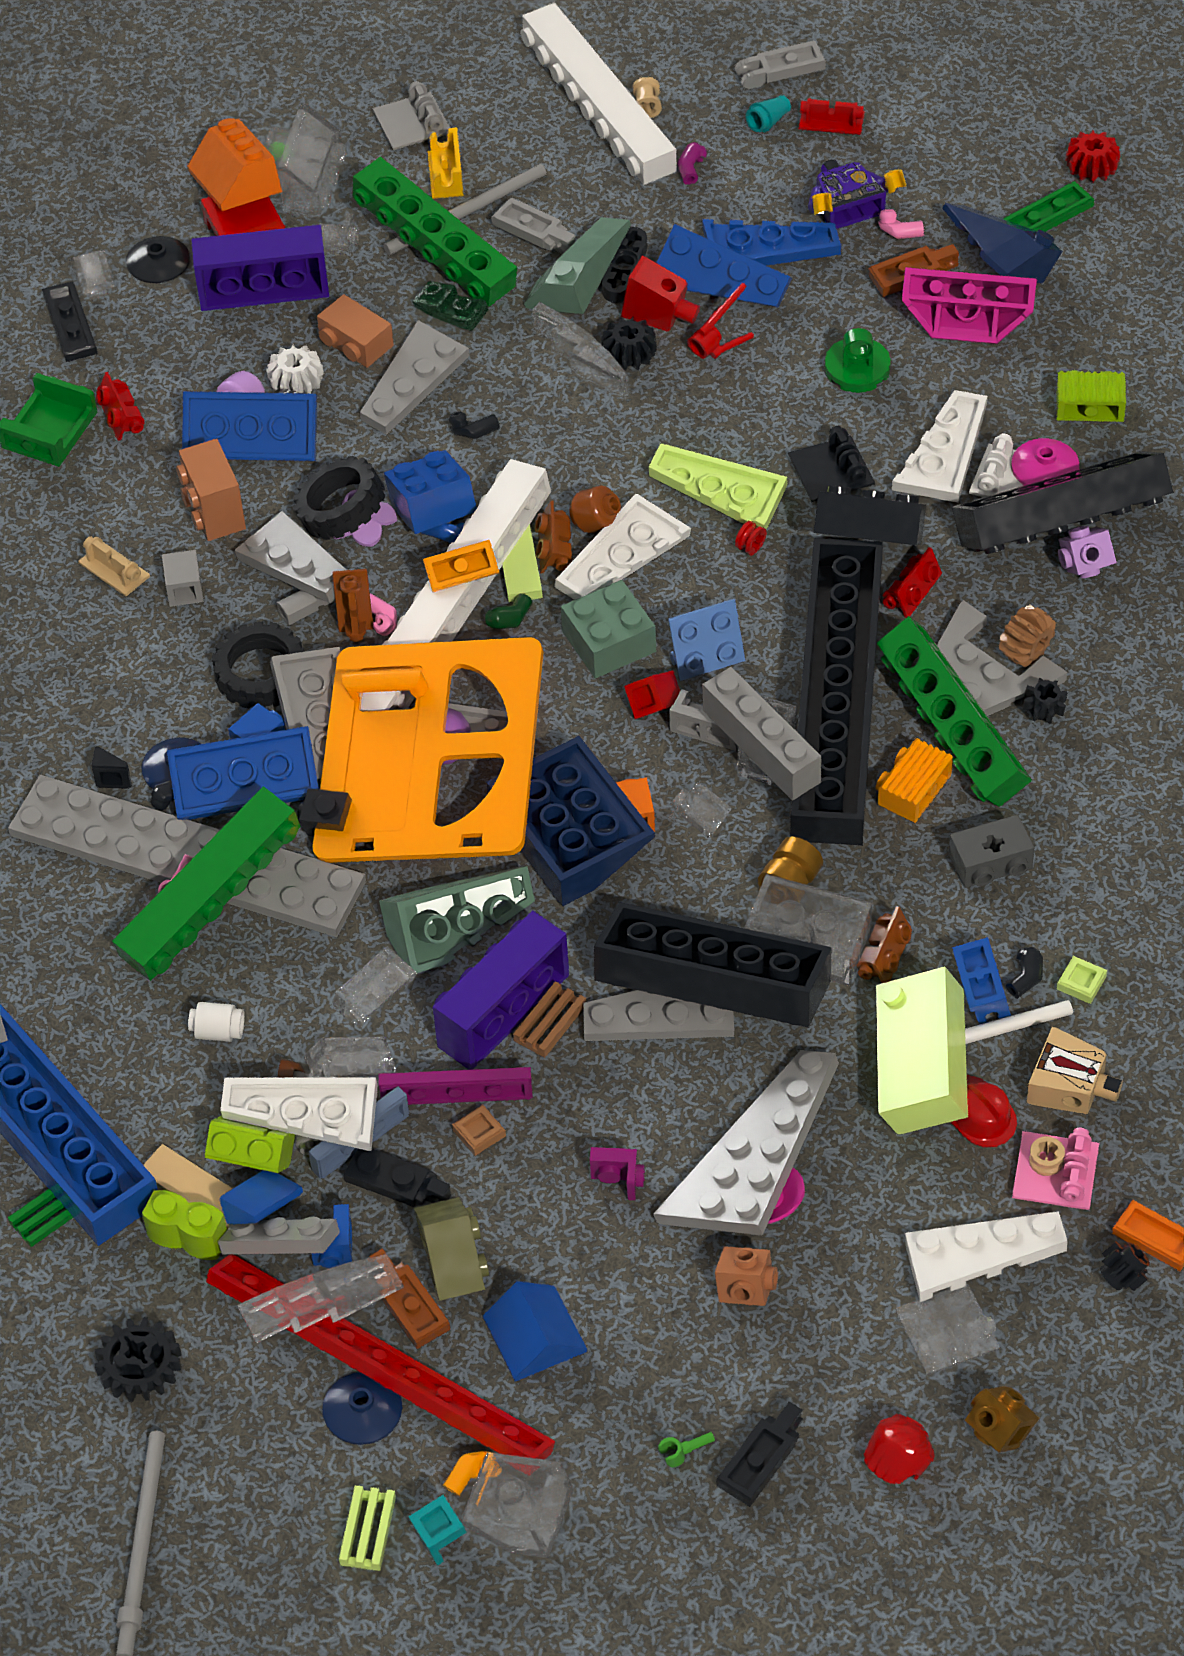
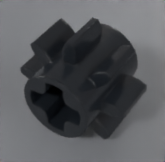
[1023,678,1068,724]
[1100,1242,1150,1291]

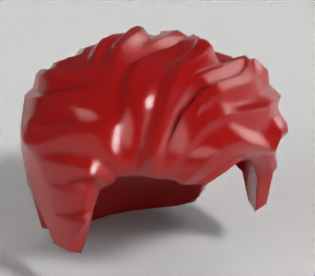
[864,1414,935,1484]

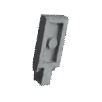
[491,197,575,254]

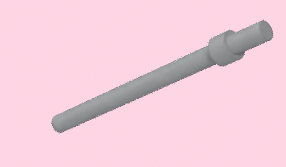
[383,164,546,255]
[116,1431,165,1656]

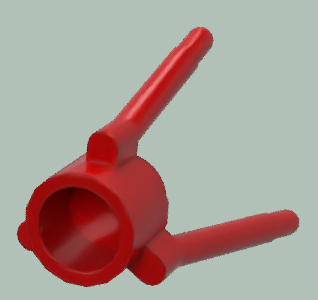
[687,283,754,359]

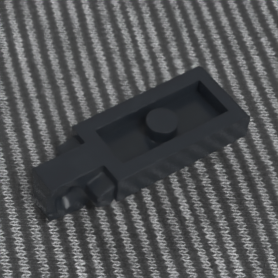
[343,1149,451,1207]
[716,1401,803,1507]

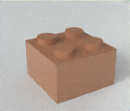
[176,438,246,541]

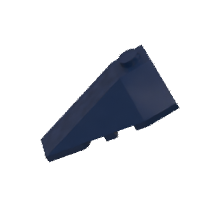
[942,203,1063,283]

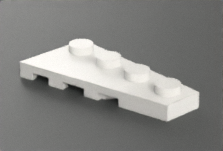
[892,390,987,502]
[555,494,691,600]
[221,1077,378,1151]
[905,1211,1067,1302]

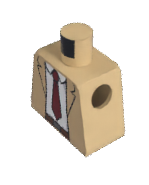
[1027,1027,1123,1114]

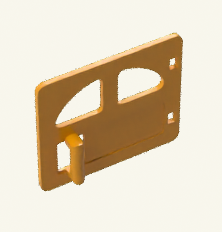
[313,637,544,863]

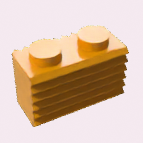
[876,738,953,823]

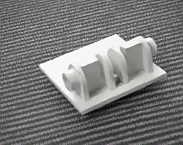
[969,434,1024,497]

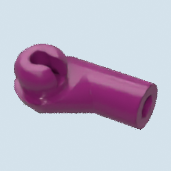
[677,142,707,185]

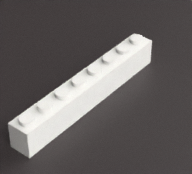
[521,2,677,185]

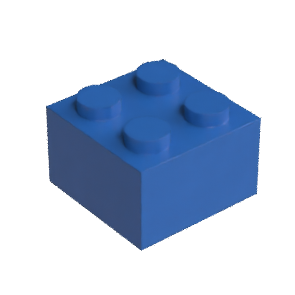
[383,450,477,534]

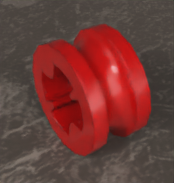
[735,521,767,556]

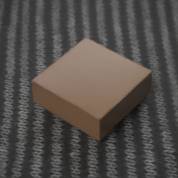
[452,1105,506,1156]

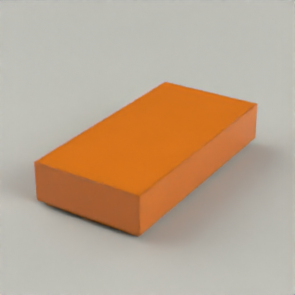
[1112,1200,1184,1271]

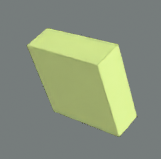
[1057,956,1107,1004]

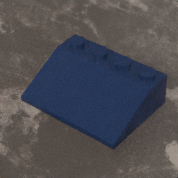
[486,736,655,907]

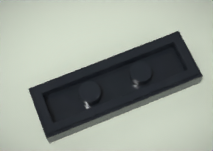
[42,281,98,362]

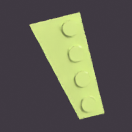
[649,443,787,530]

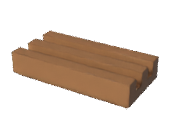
[513,981,586,1058]

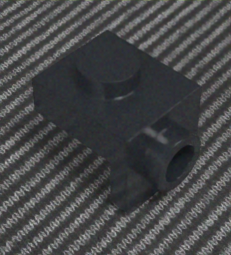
[298,789,352,836]

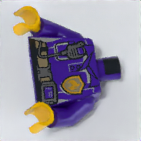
[808,159,907,229]

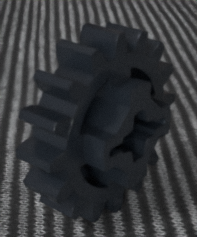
[95,1317,182,1402]

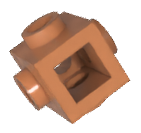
[715,1247,778,1306]

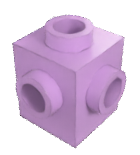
[1058,526,1117,578]

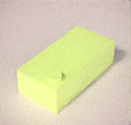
[876,967,968,1134]

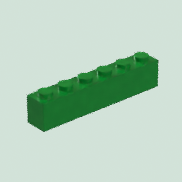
[112,786,301,981]

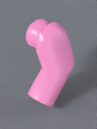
[878,209,924,239]
[370,594,397,636]

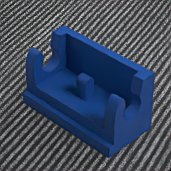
[952,937,1011,1024]

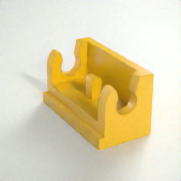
[428,128,463,198]

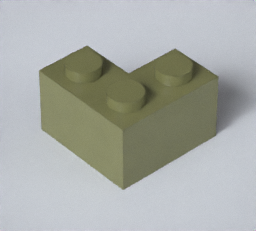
[414,1197,489,1301]

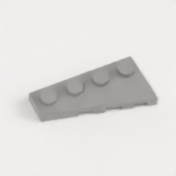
[234,511,347,603]

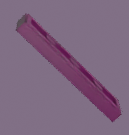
[379,1067,533,1105]

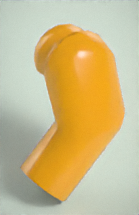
[442,1451,502,1496]

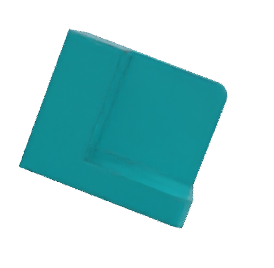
[409,1495,467,1566]

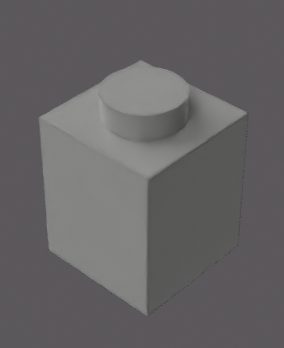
[162,550,204,607]

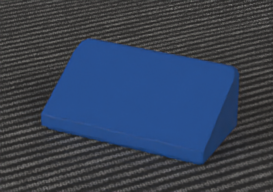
[220,1170,303,1225]

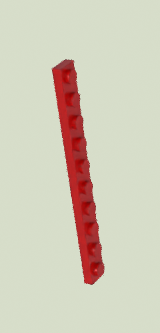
[206,1254,555,1472]

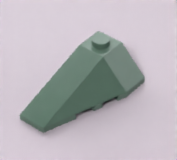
[524,217,631,314]
[379,866,535,974]

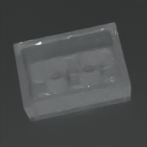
[744,874,872,986]

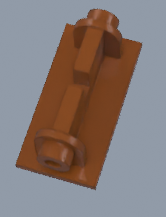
[535,500,572,573]
[332,569,373,642]
[857,907,912,983]

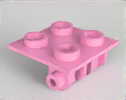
[1012,1128,1099,1210]

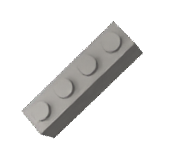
[702,667,821,801]

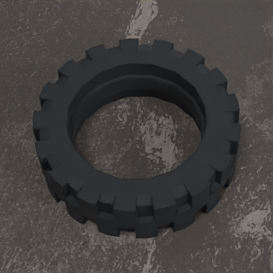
[293,456,385,540]
[212,622,305,708]

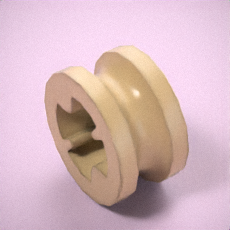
[1029,1136,1065,1176]

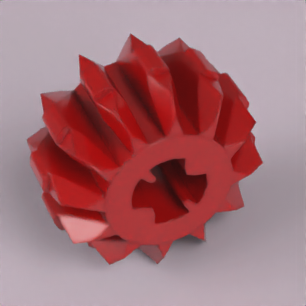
[1066,129,1120,183]

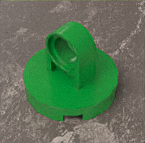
[825,328,891,393]

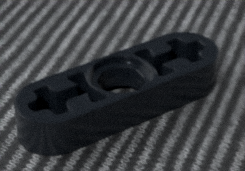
[602,227,648,303]

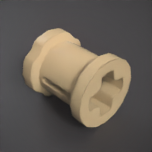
[633,77,662,118]

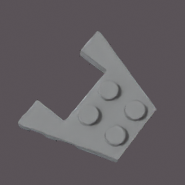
[929,600,1067,716]

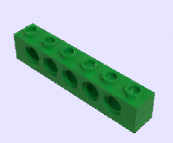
[352,156,517,307]
[877,616,1032,807]

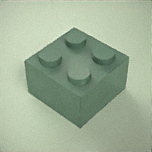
[561,580,656,679]

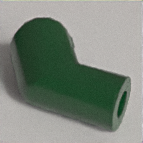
[485,594,533,629]

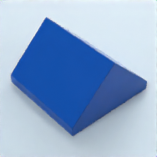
[483,1281,587,1382]

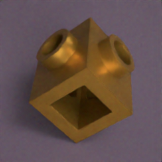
[965,1386,1040,1453]

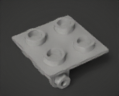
[372,81,450,150]

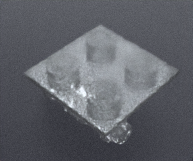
[895,1283,1000,1375]

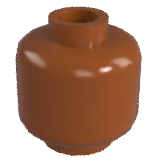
[569,485,621,534]

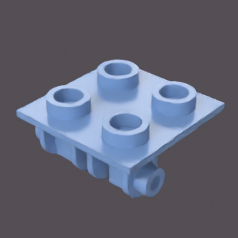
[668,599,745,681]

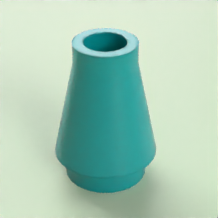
[746,95,791,132]

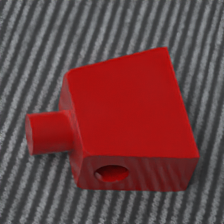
[621,256,700,331]

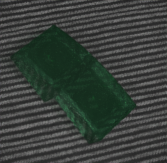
[412,281,488,331]

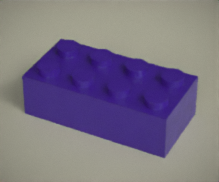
[192,225,329,311]
[433,910,569,1070]

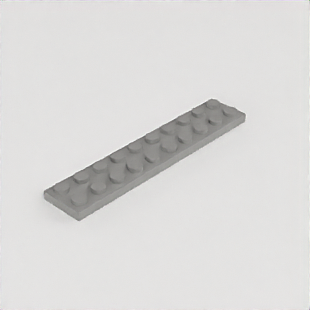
[8,775,366,937]

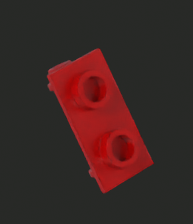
[799,98,865,135]
[96,372,145,441]
[883,547,942,618]

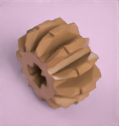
[999,605,1056,667]

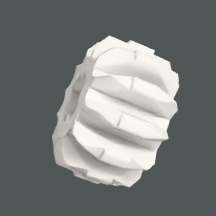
[267,344,323,394]

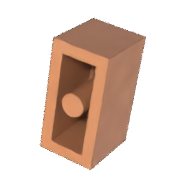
[317,294,394,368]

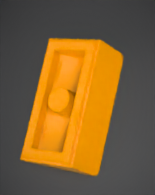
[423,539,499,592]

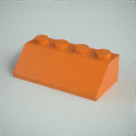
[187,118,282,211]

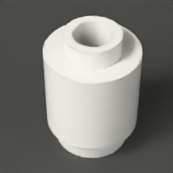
[188,1002,244,1042]

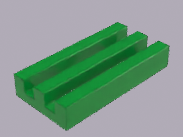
[7,1189,73,1247]

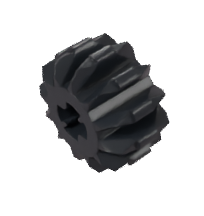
[601,316,657,371]

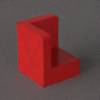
[624,670,680,719]

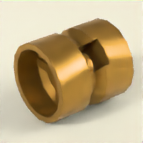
[758,836,823,906]

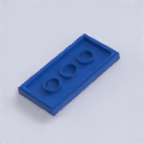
[182,391,317,461]
[167,726,319,820]

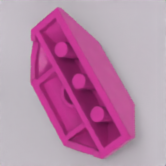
[902,267,1037,344]

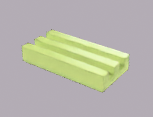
[339,1485,396,1571]

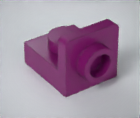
[590,1147,645,1200]

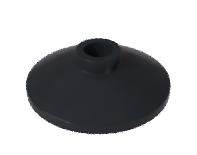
[126,236,190,283]

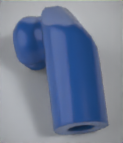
[421,522,464,543]

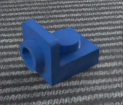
[311,1204,352,1268]

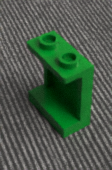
[0,373,97,467]

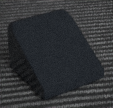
[91,747,132,789]

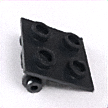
[788,426,875,502]

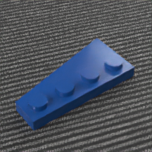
[702,219,841,266]
[657,224,792,308]

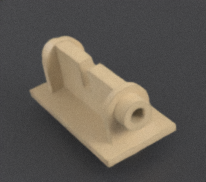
[78,536,150,596]

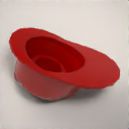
[950,1075,1017,1148]

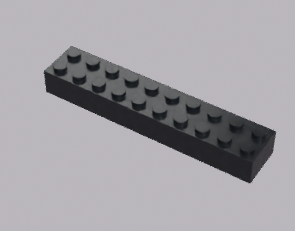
[790,538,883,846]

